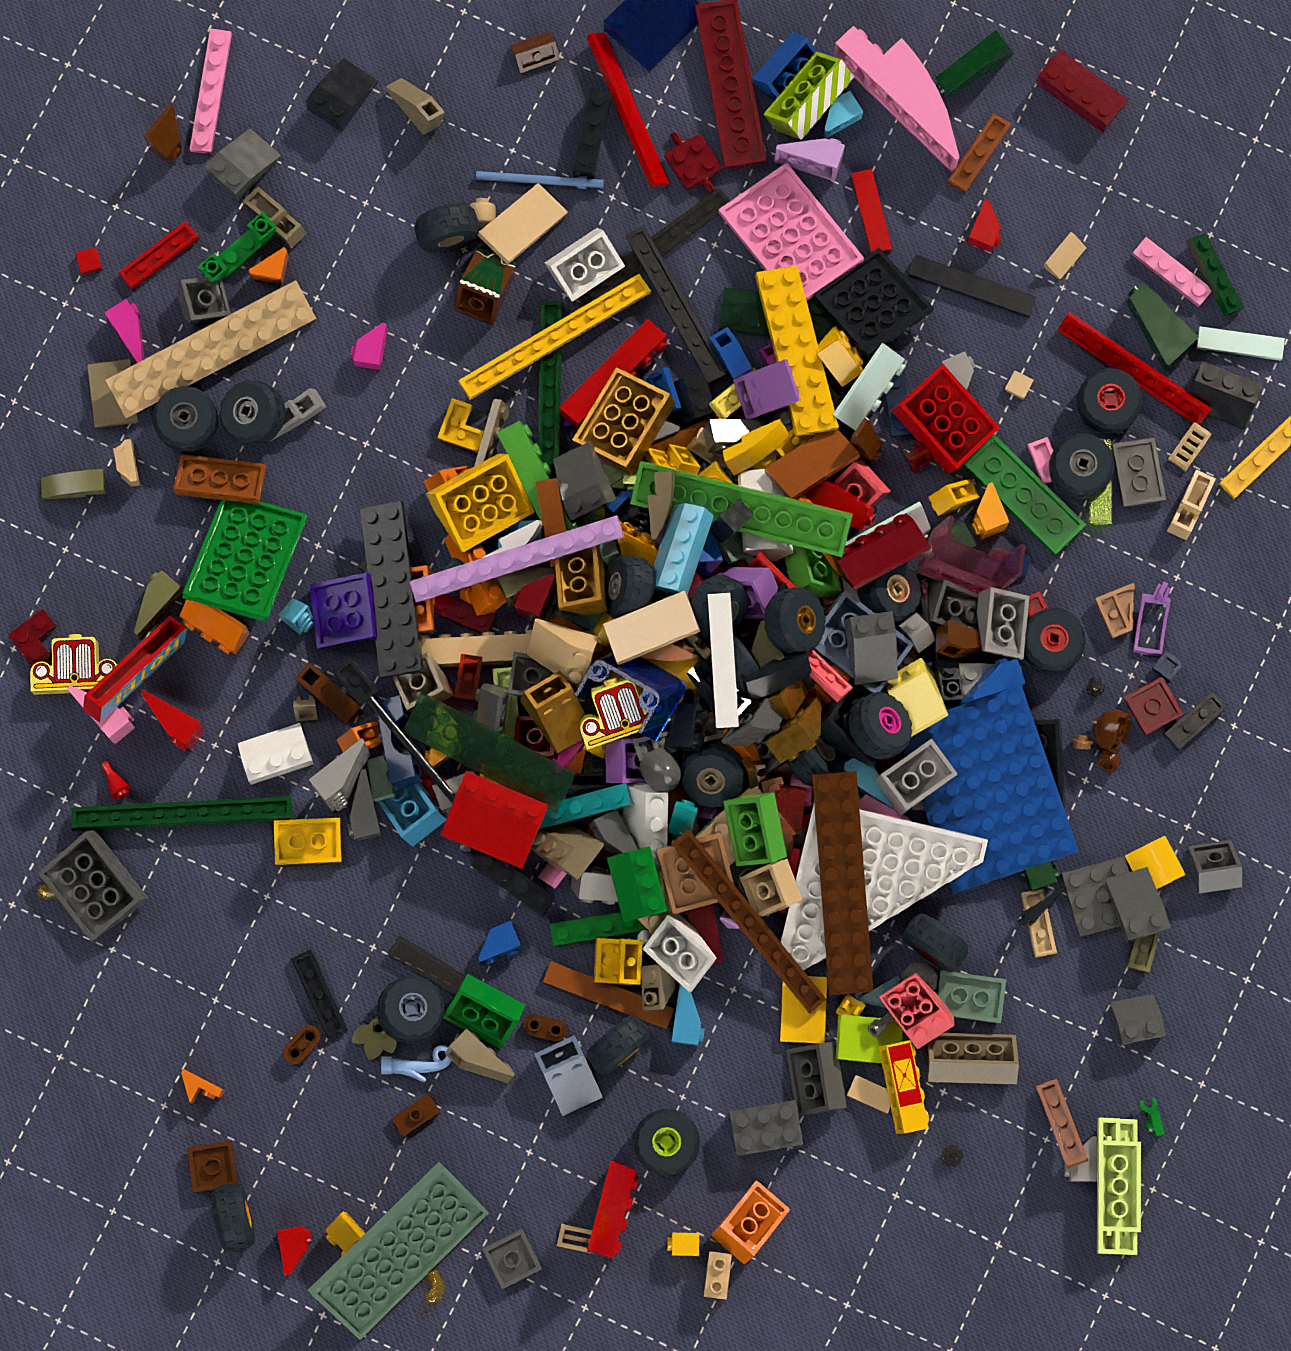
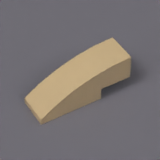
[1167,470,1216,540]

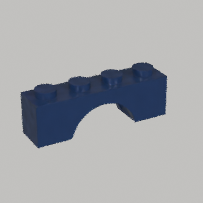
[375,695,423,789]

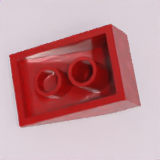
[141,690,205,751]

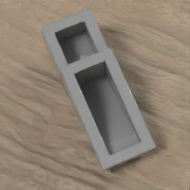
[269,388,326,442]

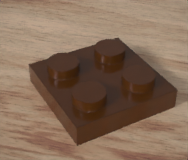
[187,1141,238,1192]

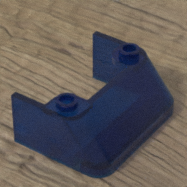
[574,652,685,742]

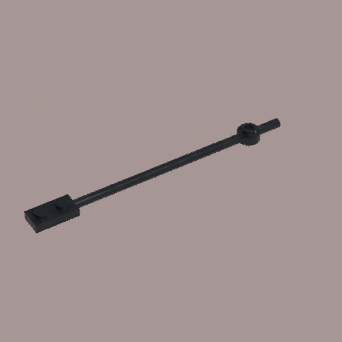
[333,658,511,869]

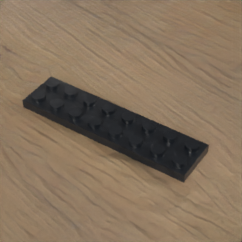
[360,501,424,679]

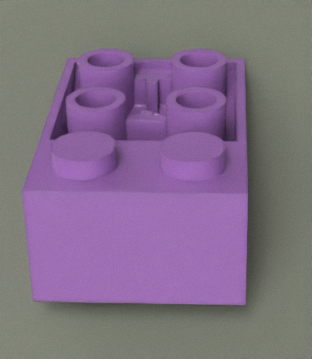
[733,359,800,419]

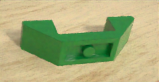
[198,212,277,283]

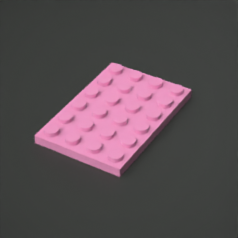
[719,163,864,301]

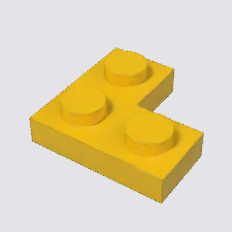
[437,398,484,453]

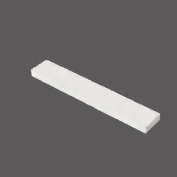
[708,593,739,728]

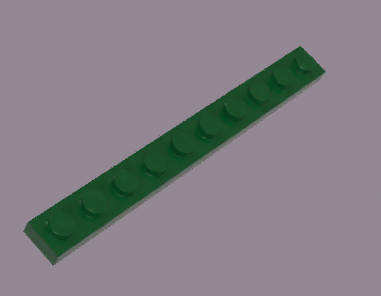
[71,796,292,831]

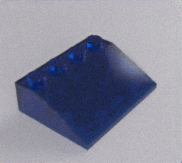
[603,0,700,72]

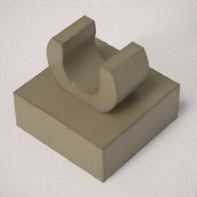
[293,695,318,722]

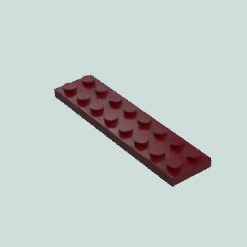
[695,0,767,169]

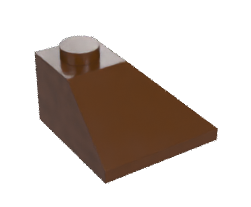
[144,104,182,164]

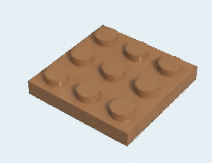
[656,832,734,914]

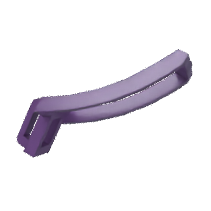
[1133,582,1171,657]

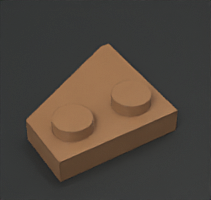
[1094,583,1135,639]

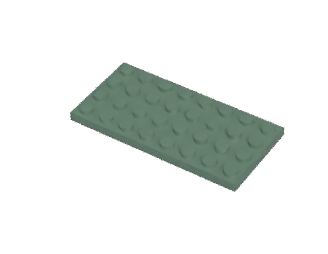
[308,1162,489,1340]

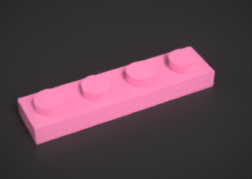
[1132,237,1211,307]

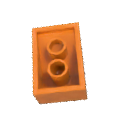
[711,1180,790,1265]

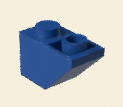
[709,327,753,380]
[478,921,521,966]

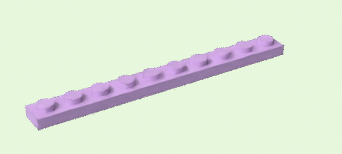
[410,515,624,603]

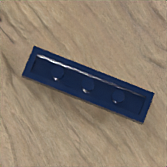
[885,351,912,438]

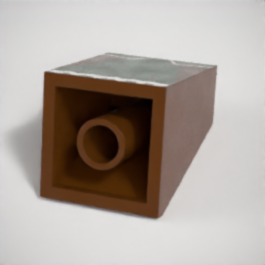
[454,248,517,325]

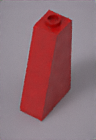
[804,478,876,530]

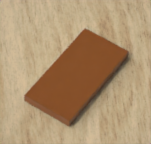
[765,429,860,499]
[173,454,267,505]

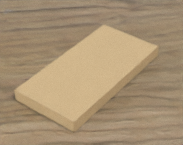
[478,183,568,265]
[603,590,700,665]

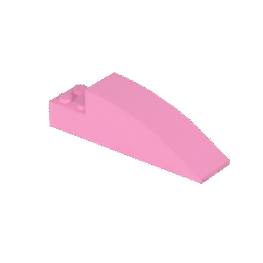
[833,26,959,173]

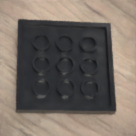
[813,248,934,359]

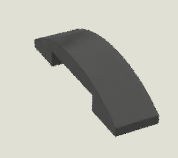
[632,716,723,762]

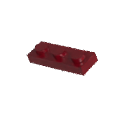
[434,594,496,634]

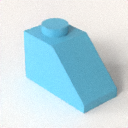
[823,91,863,139]

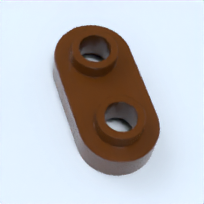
[523,1014,567,1042]
[283,1025,321,1065]

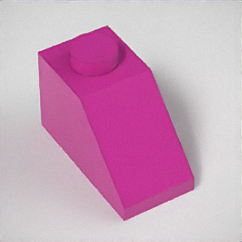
[351,323,388,370]

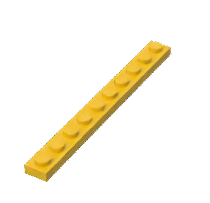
[458,274,651,400]

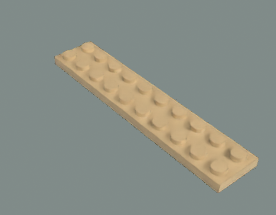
[105,280,316,418]

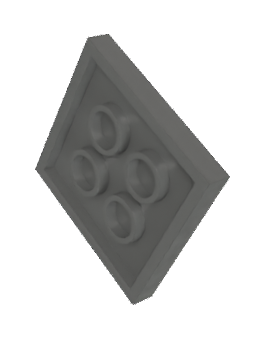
[1061,856,1129,937]

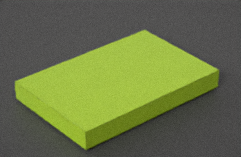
[836,1014,903,1064]

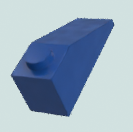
[961,657,1025,704]

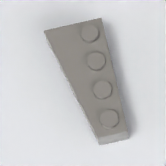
[571,865,618,904]

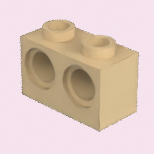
[703,1251,732,1300]

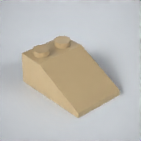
[527,618,599,686]

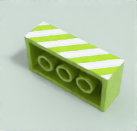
[763,51,855,140]

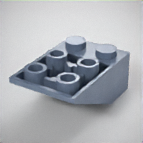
[534,1035,603,1116]

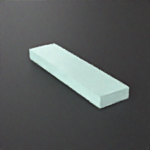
[1196,327,1285,361]

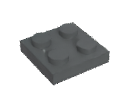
[483,1229,542,1289]

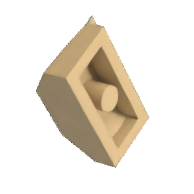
[114,439,140,487]

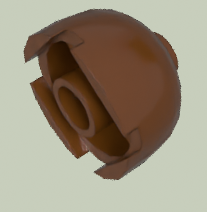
[1092,709,1132,754]

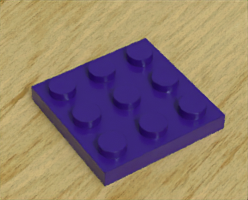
[310,572,377,649]

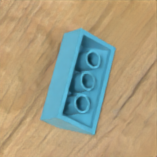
[652,503,714,595]

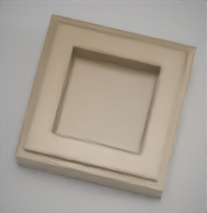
[1004,371,1034,400]

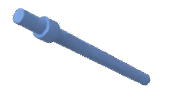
[476,171,604,189]

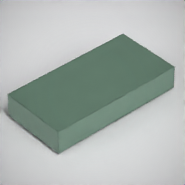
[367,755,396,802]

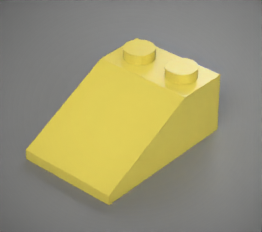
[886,658,948,737]

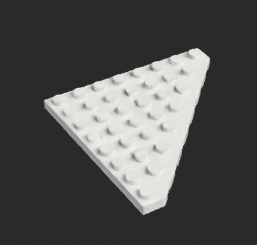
[781,805,988,970]

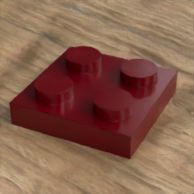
[1123,677,1184,736]

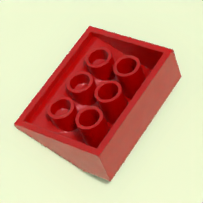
[891,364,1000,474]
[441,771,548,869]
[587,1161,639,1259]

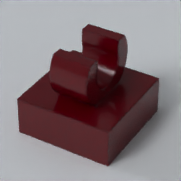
[904,443,932,473]

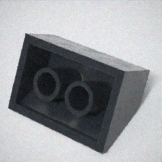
[1189,361,1263,429]

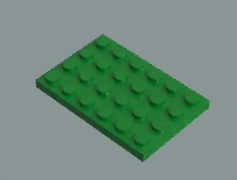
[183,500,307,622]

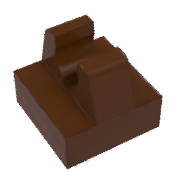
[742,758,766,789]

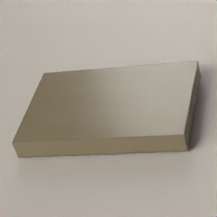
[87,359,139,428]

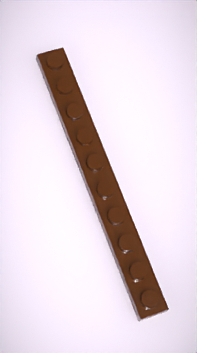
[671,829,827,1013]

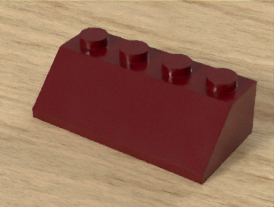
[1036,50,1129,133]
[831,513,931,590]

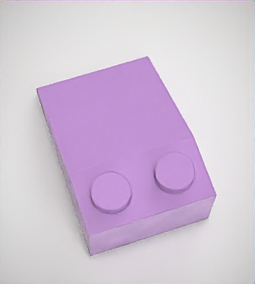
[774,138,845,182]

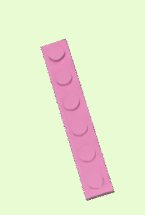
[190,29,232,154]

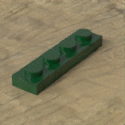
[1186,233,1244,316]

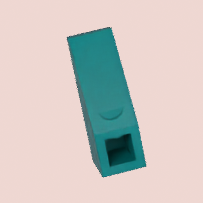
[668,800,698,838]

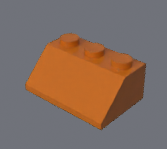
[179,599,250,655]

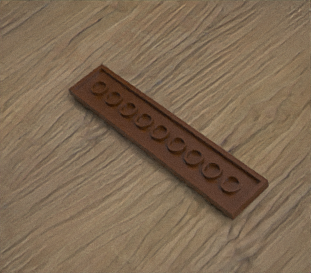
[812,771,873,995]

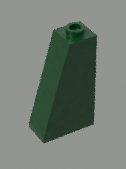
[935,30,1014,97]
[1127,283,1199,371]

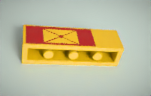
[878,1040,929,1134]

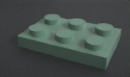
[937,970,1006,1024]

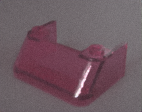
[918,516,1026,594]

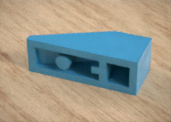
[671,984,705,1046]

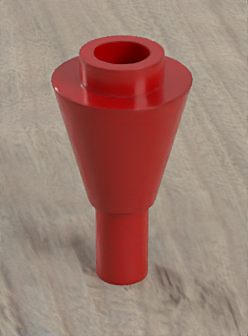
[100,761,131,800]

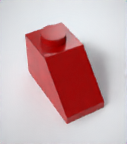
[967,199,1002,253]
[277,1226,312,1276]

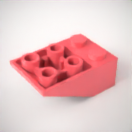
[879,973,954,1049]

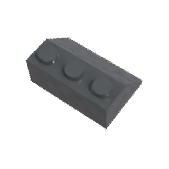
[786,1042,847,1116]

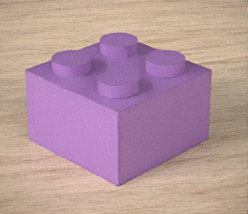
[605,738,646,783]

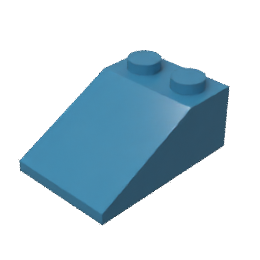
[371,783,446,847]

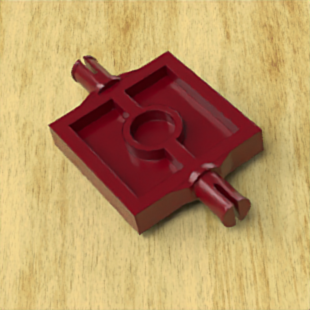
[664,131,723,195]

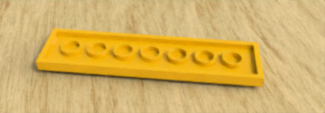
[755,265,839,437]

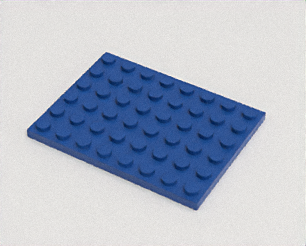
[904,685,1079,894]

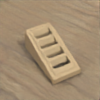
[1168,422,1212,472]

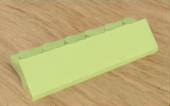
[1097,1118,1141,1255]

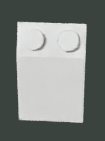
[643,914,717,992]

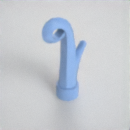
[381,1045,452,1082]

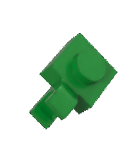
[1139,1098,1165,1137]

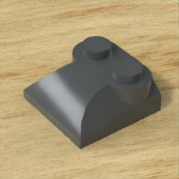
[178,277,231,325]
[508,652,554,697]

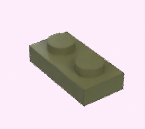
[1127,933,1160,973]

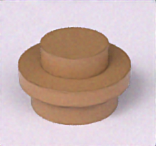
[1071,735,1093,749]

